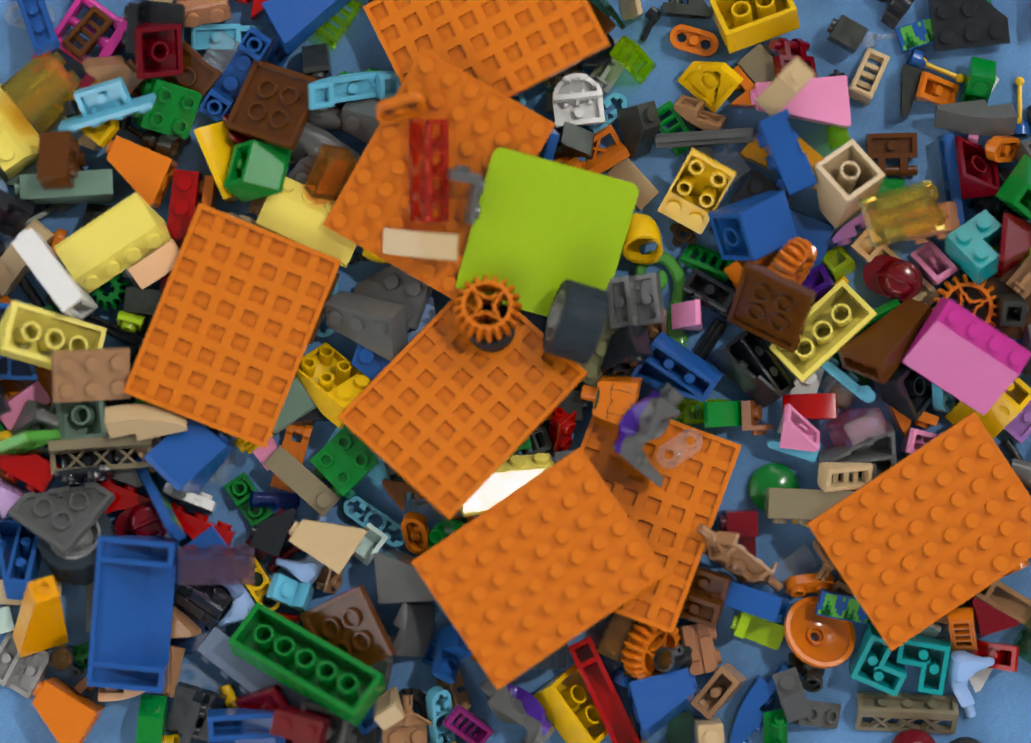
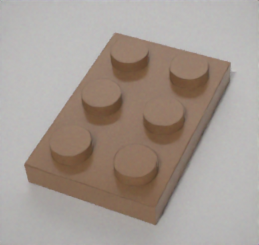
[51,347,131,403]

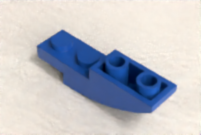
[728,663,789,743]

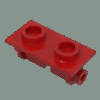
[548,408,577,456]

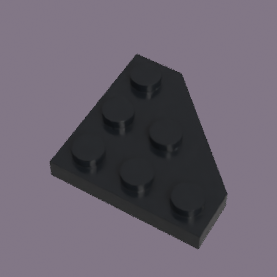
[928,0,1010,52]

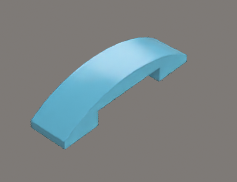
[308,71,402,110]

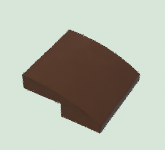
[679,566,732,629]

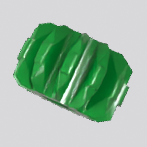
[89,272,130,311]

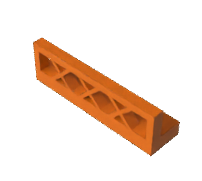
[553,124,630,174]

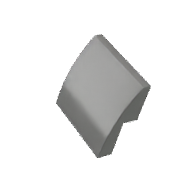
[0,631,51,699]

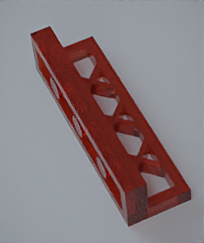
[408,119,449,223]

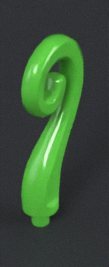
[634,250,689,349]

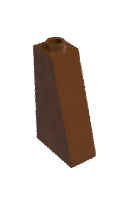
[838,298,932,384]

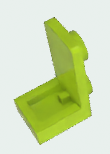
[730,611,785,650]

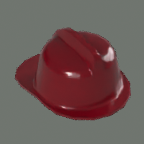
[863,255,923,301]
[114,500,168,536]

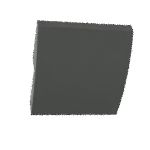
[606,272,665,329]
[393,602,435,657]

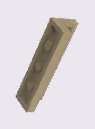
[48,435,153,475]
[854,691,959,734]

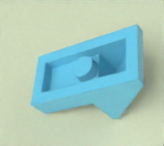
[266,573,314,613]

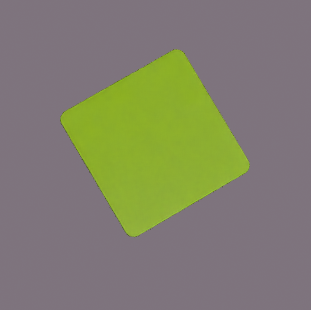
[456,148,639,317]

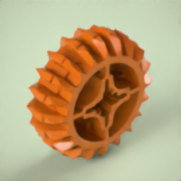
[768,237,817,285]
[453,274,522,343]
[932,274,997,328]
[621,622,681,680]

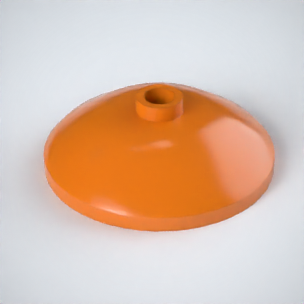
[784,596,856,669]

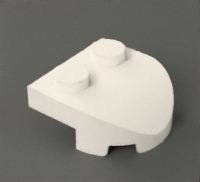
[552,73,606,129]

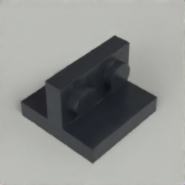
[166,681,227,743]

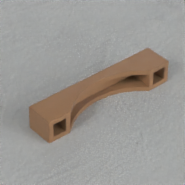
[974,580,1031,629]

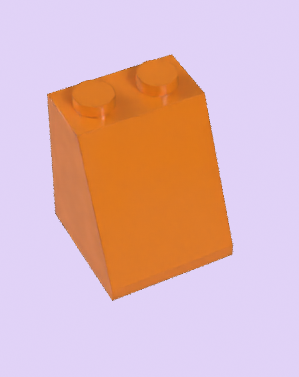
[105,135,178,209]
[32,676,105,743]

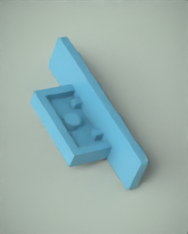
[58,77,156,134]

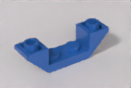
[198,26,272,123]

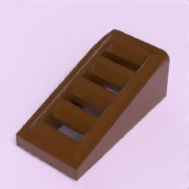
[61,5,114,62]

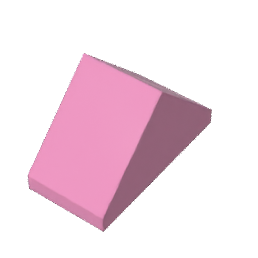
[910,240,958,286]
[671,299,703,332]
[779,403,820,452]
[900,428,938,454]

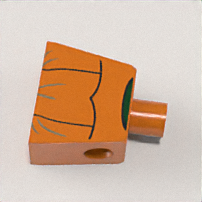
[580,376,642,425]

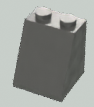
[374,549,436,604]

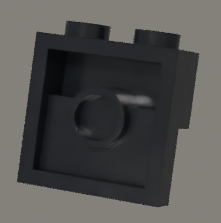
[0,190,35,238]

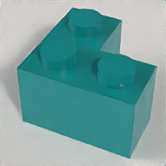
[945,209,1002,285]
[848,624,907,697]
[896,635,951,696]

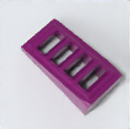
[442,704,494,743]

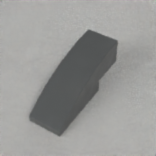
[933,99,1018,136]

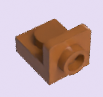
[741,400,774,435]

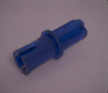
[249,490,300,510]

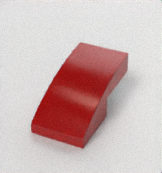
[782,393,837,421]

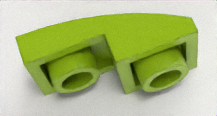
[117,310,147,333]

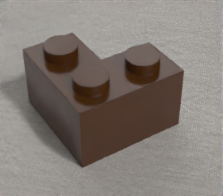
[37,131,86,190]

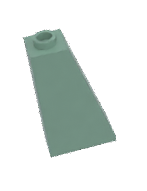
[15,169,113,204]

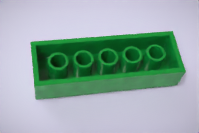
[228,602,386,727]

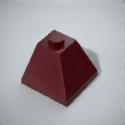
[996,213,1031,277]

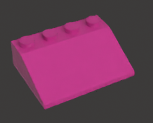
[900,298,1031,416]

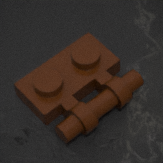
[866,132,918,178]

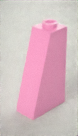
[750,75,851,129]

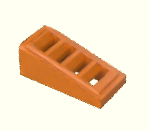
[948,607,977,651]

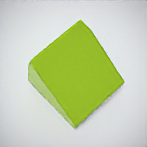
[822,245,857,281]

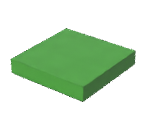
[0,429,61,455]

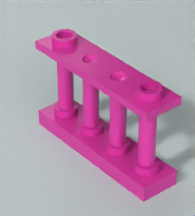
[30,0,127,101]

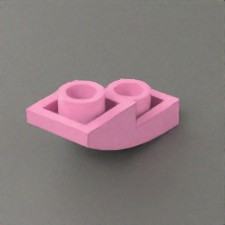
[0,380,52,431]

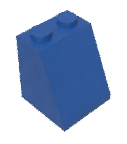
[708,190,798,261]
[144,418,236,493]
[627,668,697,743]

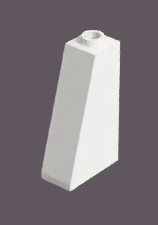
[11,228,98,321]

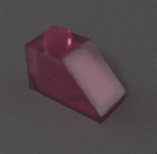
[825,408,889,446]

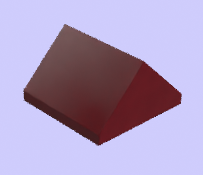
[134,23,183,79]
[955,136,1000,199]
[965,597,1020,636]

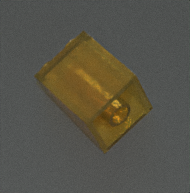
[0,51,82,133]
[859,181,945,248]

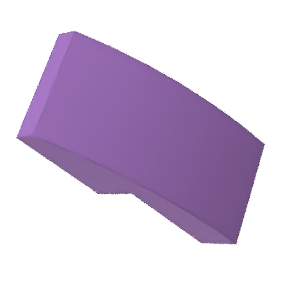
[830,208,878,247]

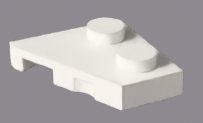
[163,482,217,513]

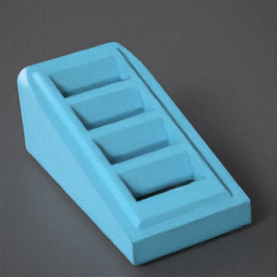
[766,438,821,462]

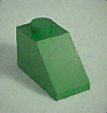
[136,694,168,743]

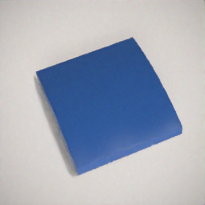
[775,208,835,270]

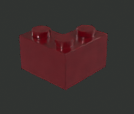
[718,509,758,558]
[269,704,332,743]

